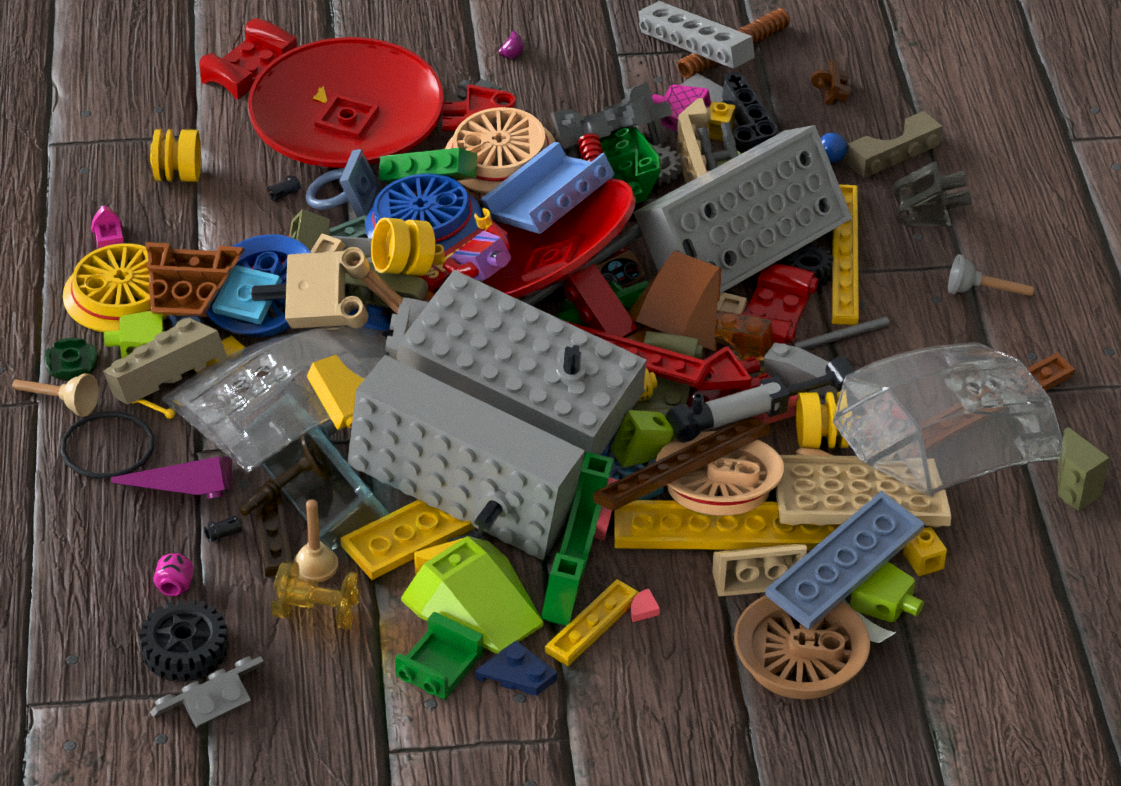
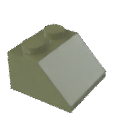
[1057,427,1109,512]

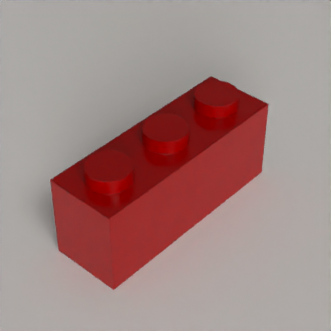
[563,264,638,338]

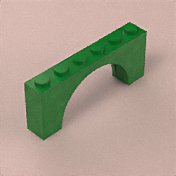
[541,452,614,626]

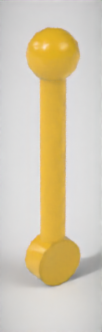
[132,398,175,419]

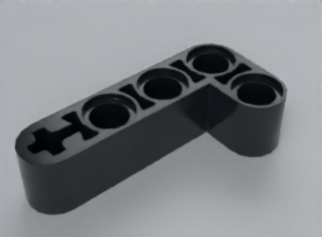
[722,72,777,154]

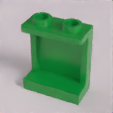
[395,612,484,700]

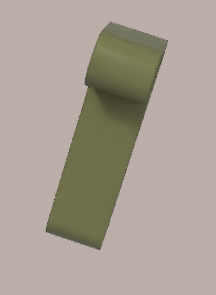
[344,269,429,308]

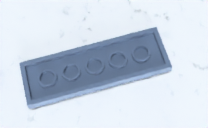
[765,491,925,630]

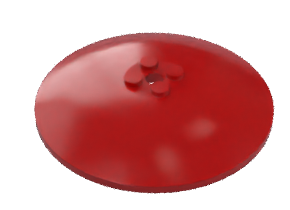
[248,37,443,168]
[482,178,636,299]

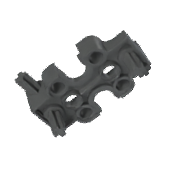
[550,83,673,159]

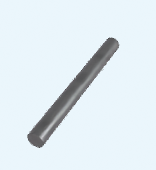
[791,316,890,350]

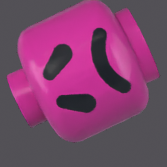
[153,553,194,597]

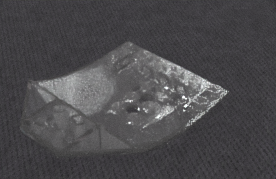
[162,325,389,472]
[832,342,1063,497]

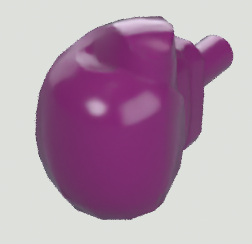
[498,31,524,59]

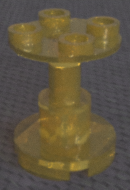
[271,560,360,630]

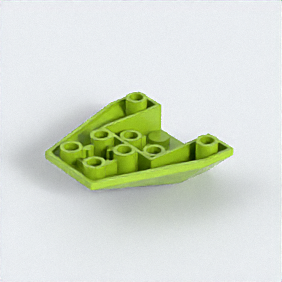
[401,536,543,654]

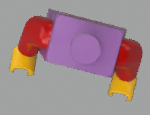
[432,208,511,280]

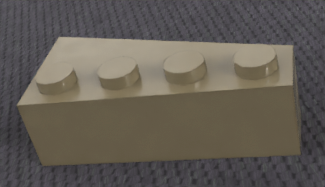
[103,317,227,405]

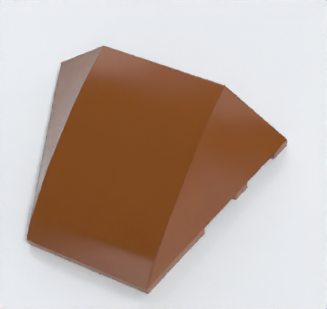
[145,242,245,317]
[628,250,722,351]

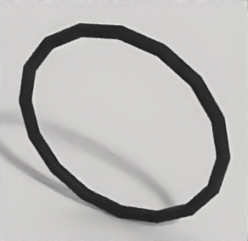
[60,411,155,479]

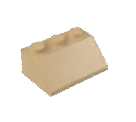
[712,544,807,597]

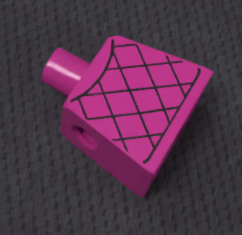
[652,84,711,132]

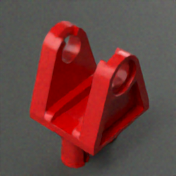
[442,85,516,132]
[688,346,770,407]

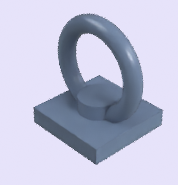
[305,149,381,218]

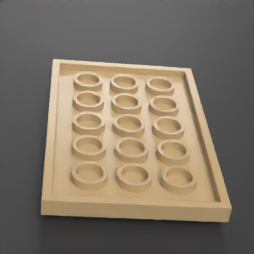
[775,455,951,527]

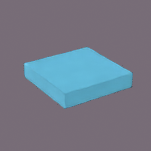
[212,265,282,325]

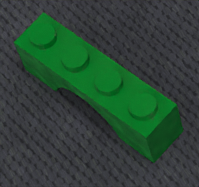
[379,148,478,184]

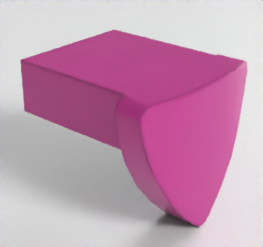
[91,205,124,249]

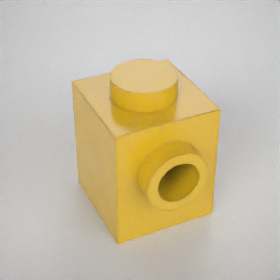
[707,101,735,141]
[903,526,947,576]

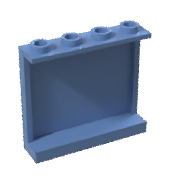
[480,142,615,234]

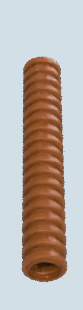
[678,8,790,79]

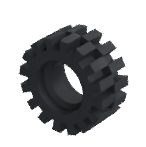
[786,243,833,288]

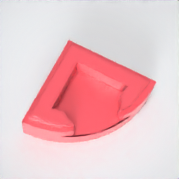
[630,588,660,622]

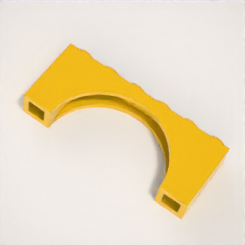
[307,354,364,430]

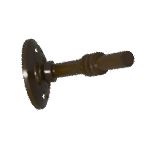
[239,433,333,516]

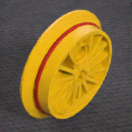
[63,243,168,333]

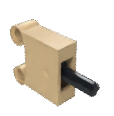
[251,247,370,329]

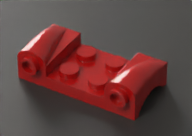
[199,18,297,99]
[734,264,818,347]

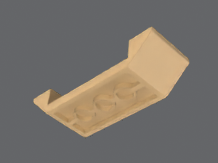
[677,98,711,184]

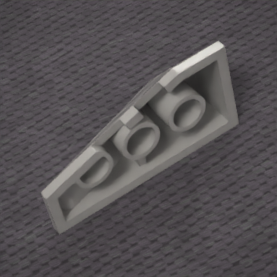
[764,343,875,404]

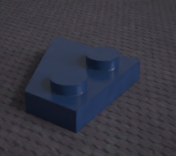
[475,641,557,696]

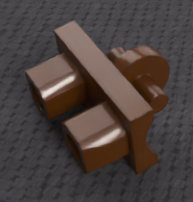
[811,60,850,105]

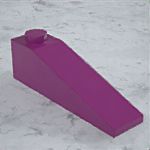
[111,456,232,499]

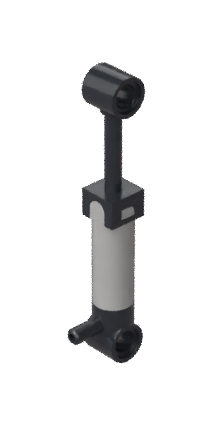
[665,356,861,443]

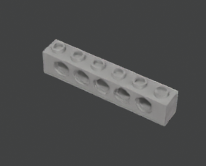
[638,1,755,69]

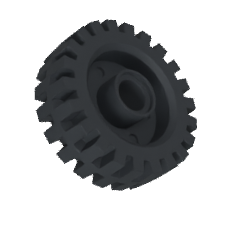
[140,599,228,682]

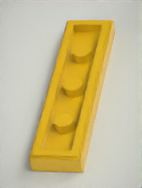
[545,579,640,667]

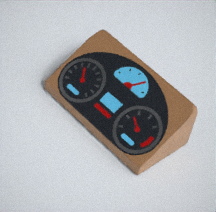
[596,250,646,288]

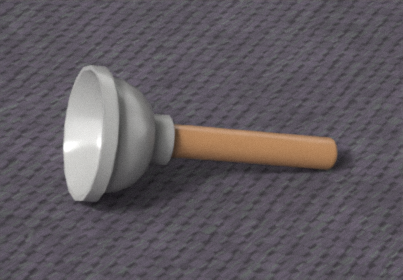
[948,254,1034,296]

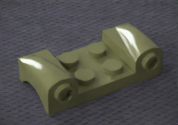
[632,331,703,416]

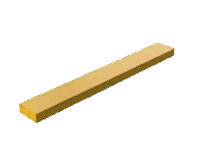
[832,185,859,325]

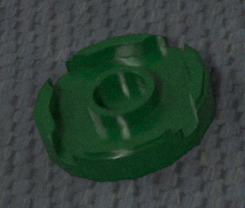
[44,338,98,380]

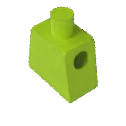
[104,311,165,359]
[610,410,676,468]
[850,562,924,623]

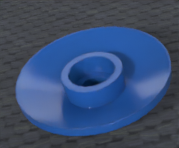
[349,304,391,331]

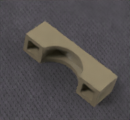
[845,111,942,179]

